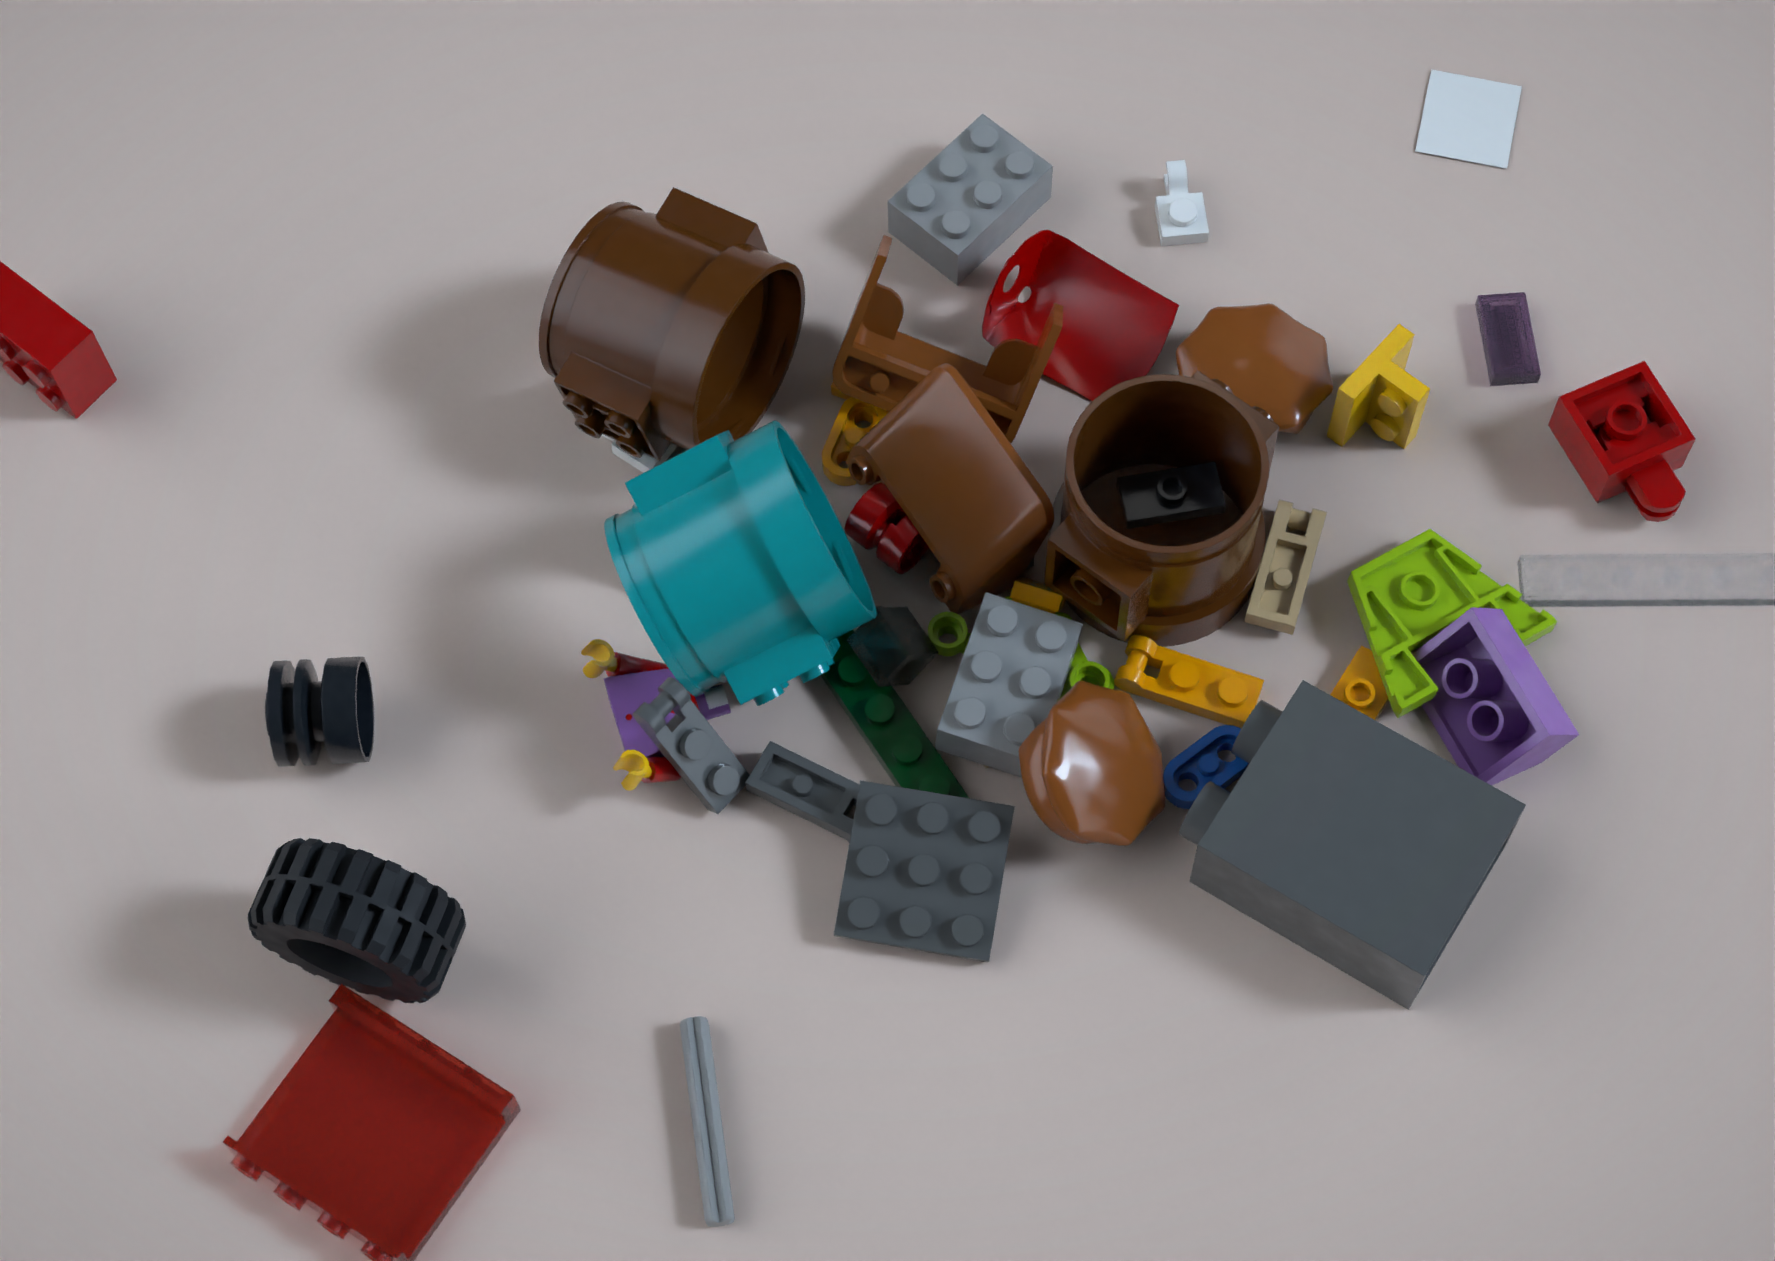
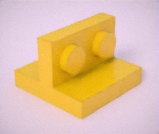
[1327,324,1430,449]

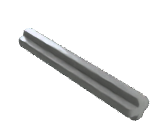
[680,1016,735,1227]

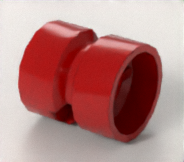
[844,482,929,574]

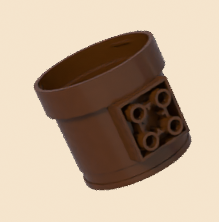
[539,187,805,461]
[1044,371,1279,647]

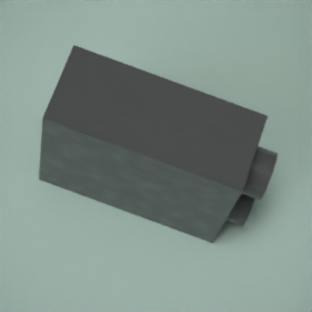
[1179,680,1526,1010]

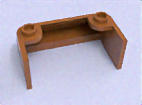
[832,235,1063,444]

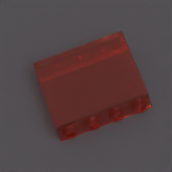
[223,984,521,1261]

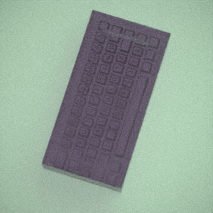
[1475,292,1541,386]

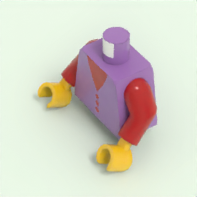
[581,639,731,791]

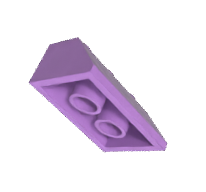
[1412,607,1579,785]

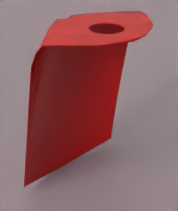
[982,229,1179,401]

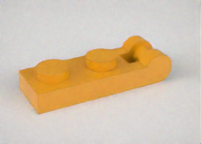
[1114,635,1264,729]

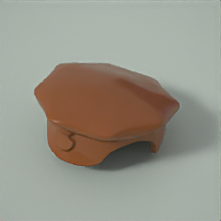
[1176,303,1333,435]
[1018,681,1166,846]

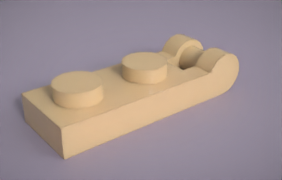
[1244,499,1327,635]

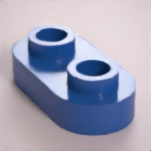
[1163,725,1249,809]

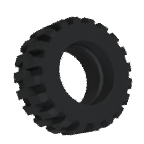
[248,838,466,1003]

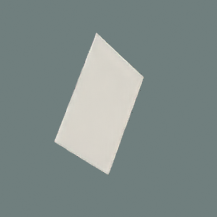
[1415,69,1522,169]

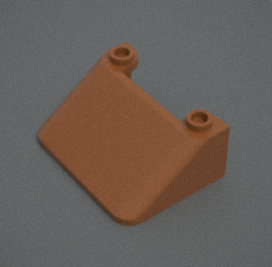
[846,363,1054,615]

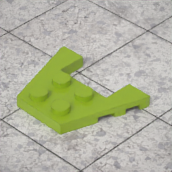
[1347,529,1557,718]

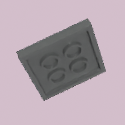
[834,780,1015,962]

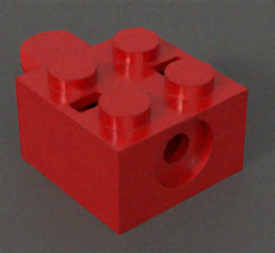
[1548,361,1696,522]

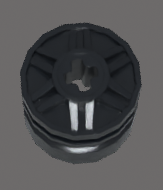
[265,656,374,767]

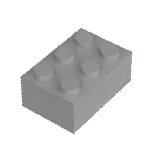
[888,114,1053,286]
[935,592,1083,777]

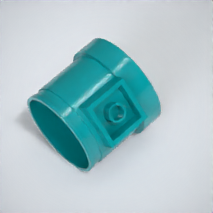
[604,420,877,706]

